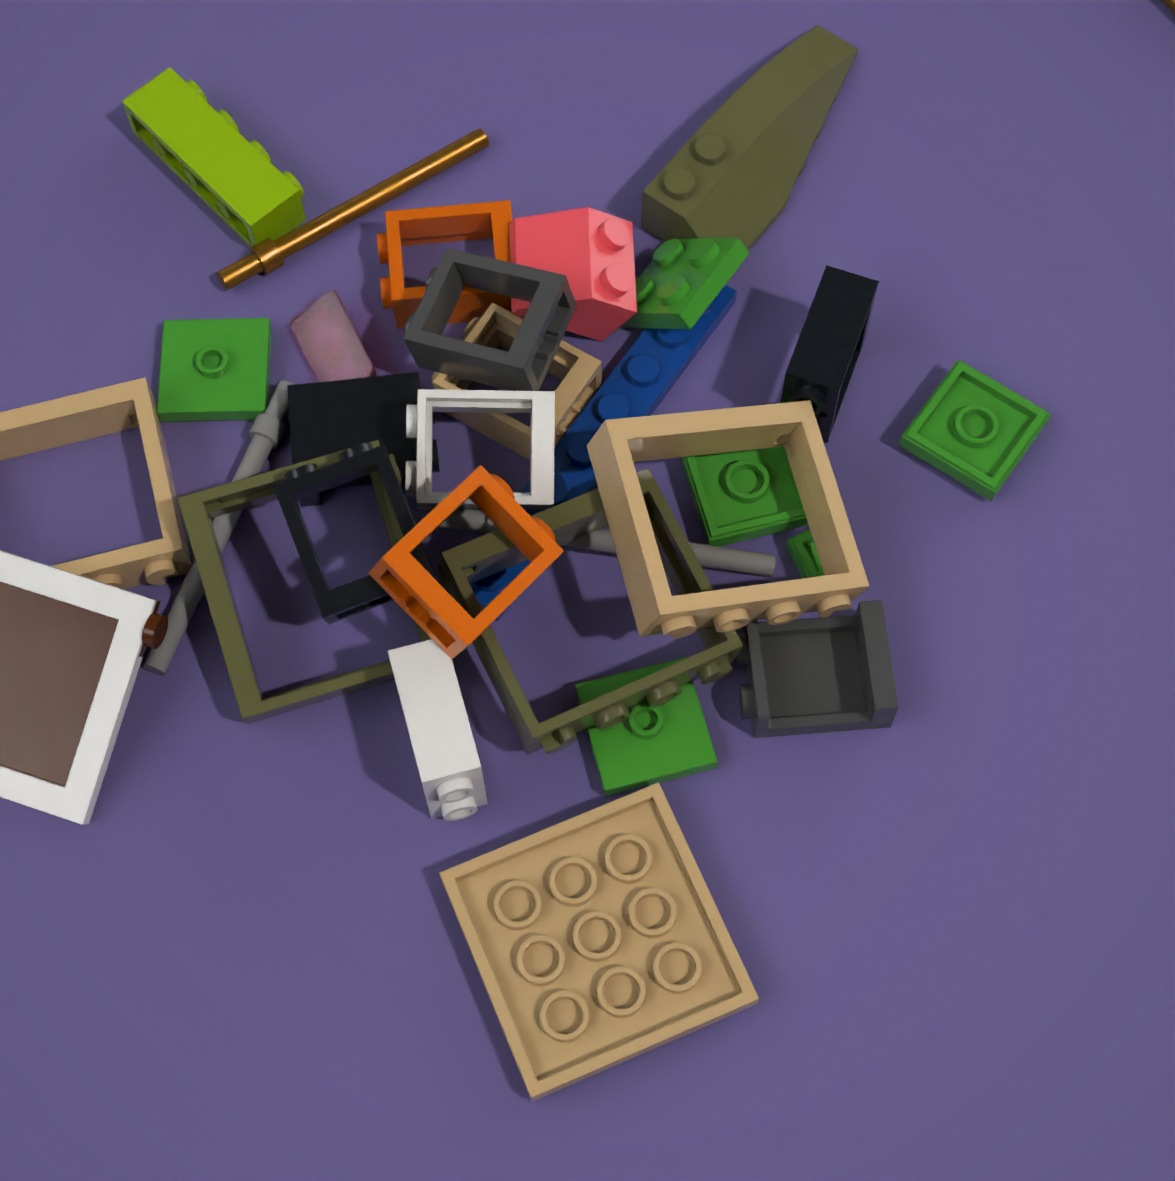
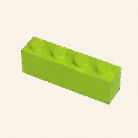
[122,67,306,247]

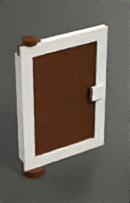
[0,550,168,825]

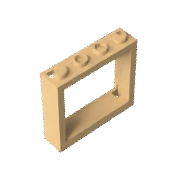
[0,377,192,589]
[587,400,869,640]

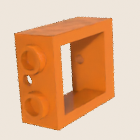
[377,200,512,328]
[368,465,564,659]

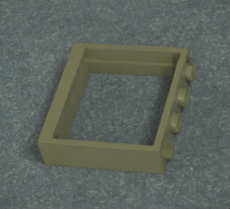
[177,440,431,724]
[438,468,743,755]

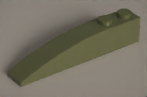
[641,25,858,251]

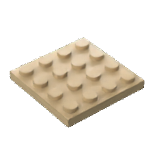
[439,782,759,1102]

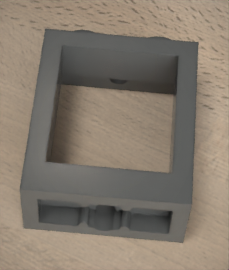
[403,248,577,391]

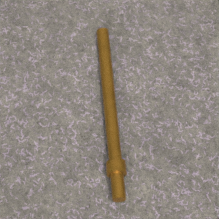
[217,128,489,290]

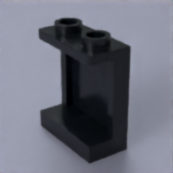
[287,372,440,507]

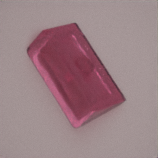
[289,289,377,382]

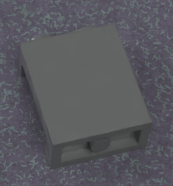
[734,600,899,738]

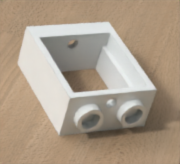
[405,389,555,510]
[387,639,488,821]

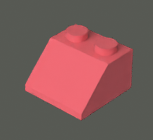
[509,207,637,342]

